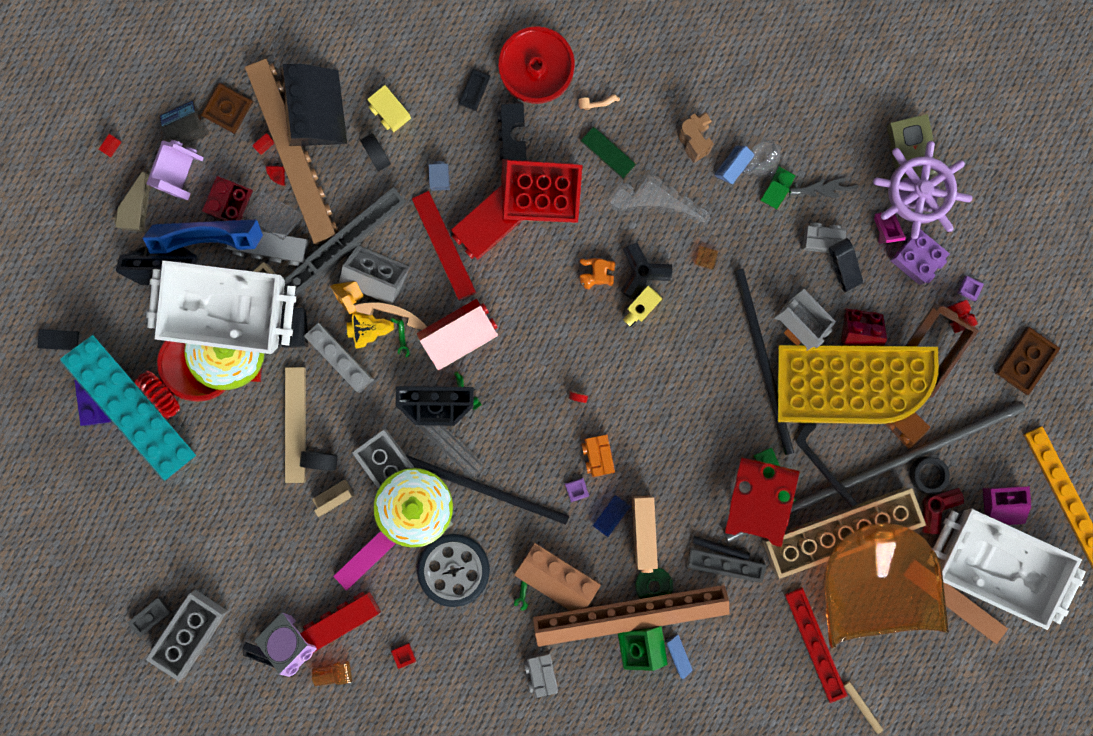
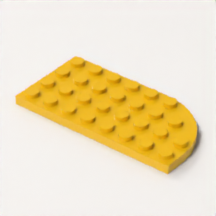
[778,345,939,424]

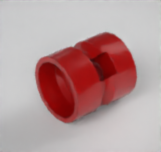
[947,299,978,334]

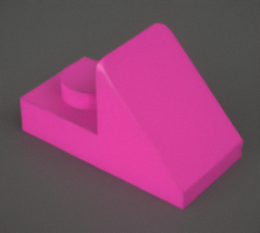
[874,213,906,244]

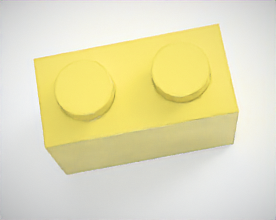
[367,85,411,132]

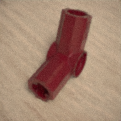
[922,488,964,534]

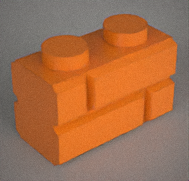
[581,434,615,477]

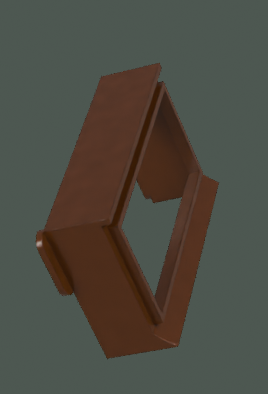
[905,303,979,398]

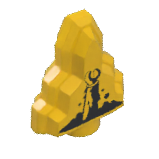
[347,311,394,349]

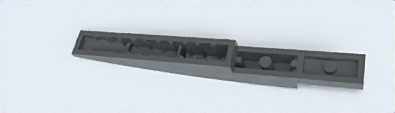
[282,187,406,307]

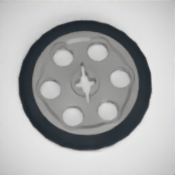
[417,534,490,607]

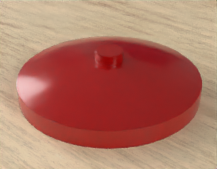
[498,27,575,104]
[157,341,226,402]

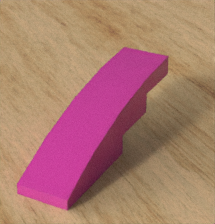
[333,531,396,591]

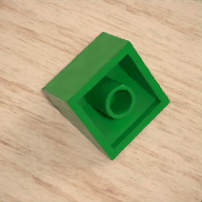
[618,626,668,671]

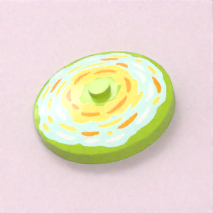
[185,343,264,390]
[374,468,453,547]

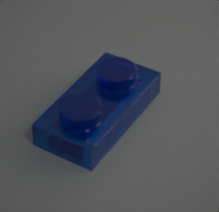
[592,495,631,537]

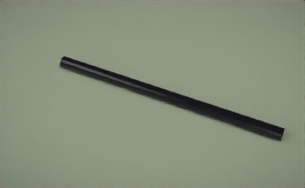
[734,268,794,455]
[405,454,569,525]

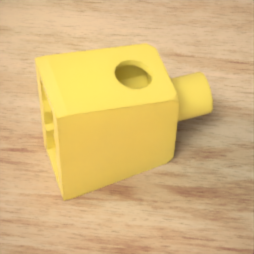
[623,286,663,327]

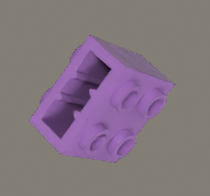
[890,229,950,285]

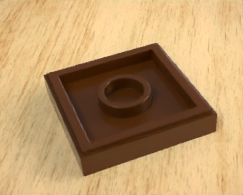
[201,83,253,134]

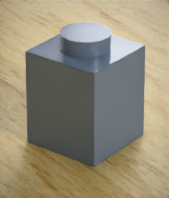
[429,161,450,191]

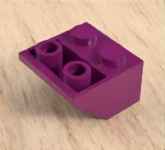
[982,485,1031,525]

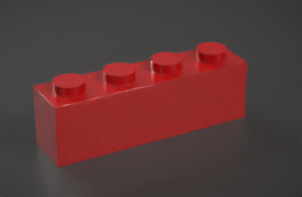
[300,591,381,653]

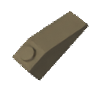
[114,172,150,232]

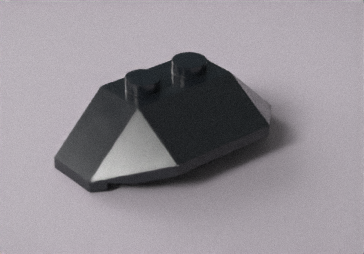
[116,246,198,285]
[395,386,474,426]

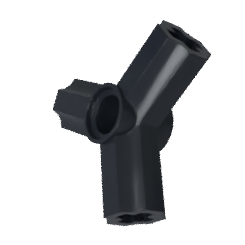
[621,242,673,300]

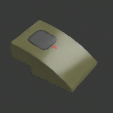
[887,114,936,180]

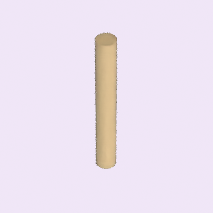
[843,681,883,734]

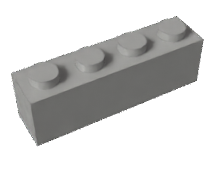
[226,232,310,267]
[304,323,374,393]

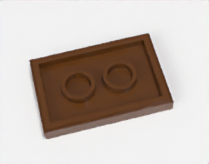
[995,327,1061,395]

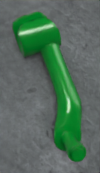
[390,318,410,358]
[454,372,482,410]
[514,568,528,611]

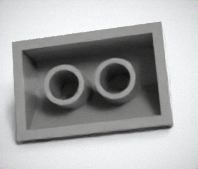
[339,245,410,305]

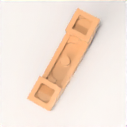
[354,303,427,330]

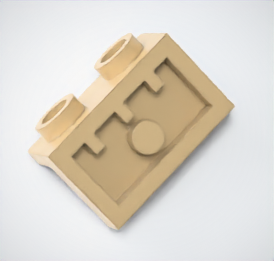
[313,480,355,517]

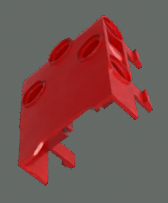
[725,457,800,547]

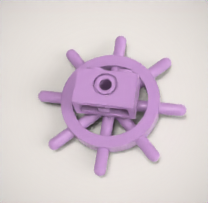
[873,141,972,239]

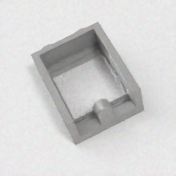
[774,289,836,351]

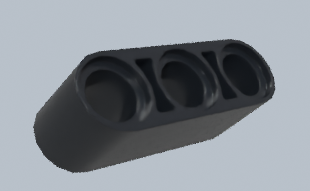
[828,238,863,292]

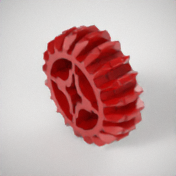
[134,371,180,419]

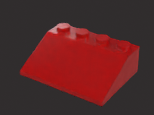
[501,159,583,223]

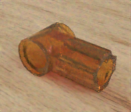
[312,661,353,687]

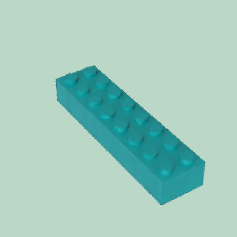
[60,335,196,482]

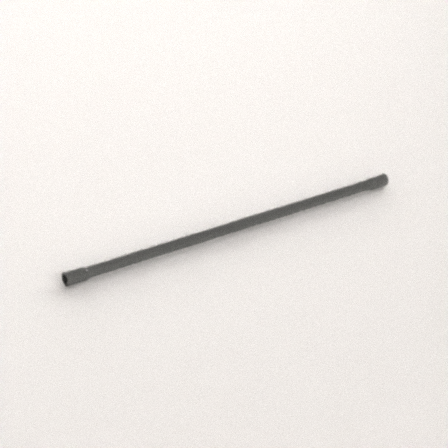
[724,401,1026,543]

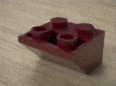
[202,176,253,221]
[841,308,887,346]

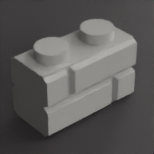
[802,223,846,253]
[524,651,558,698]

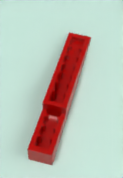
[412,191,476,301]

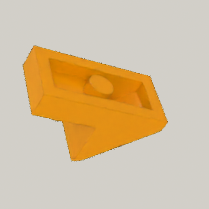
[330,281,363,314]

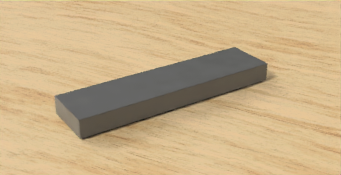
[686,548,766,583]

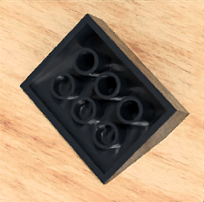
[281,64,347,146]

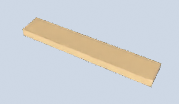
[285,367,306,483]

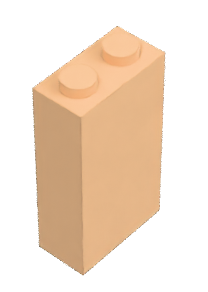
[632,495,658,573]

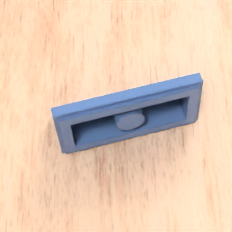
[715,145,754,184]
[665,635,692,679]

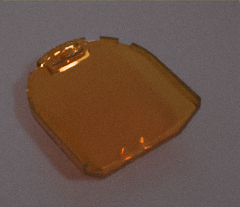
[824,523,949,648]

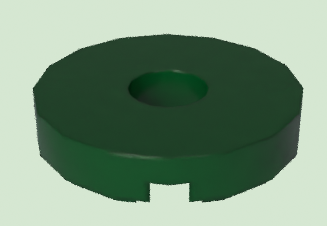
[635,567,673,599]

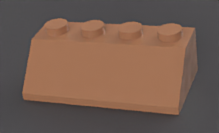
[514,542,601,611]

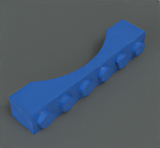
[143,219,263,254]

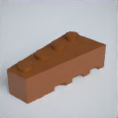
[885,413,931,450]

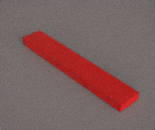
[784,587,848,703]

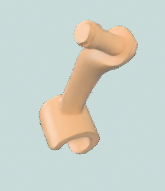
[578,94,620,110]

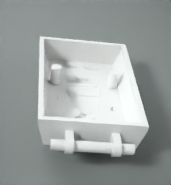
[146,261,296,354]
[927,509,1086,630]

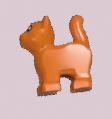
[579,258,615,289]

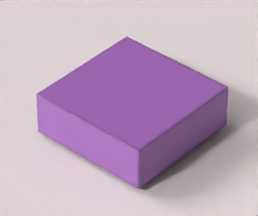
[957,276,984,301]
[565,478,589,502]

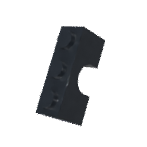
[497,103,527,160]

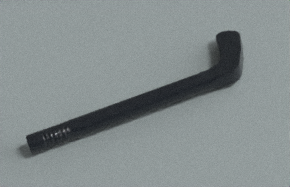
[796,423,857,508]

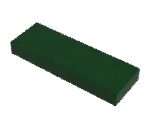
[581,127,636,179]

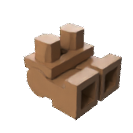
[679,112,714,164]

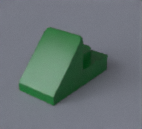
[760,167,796,210]

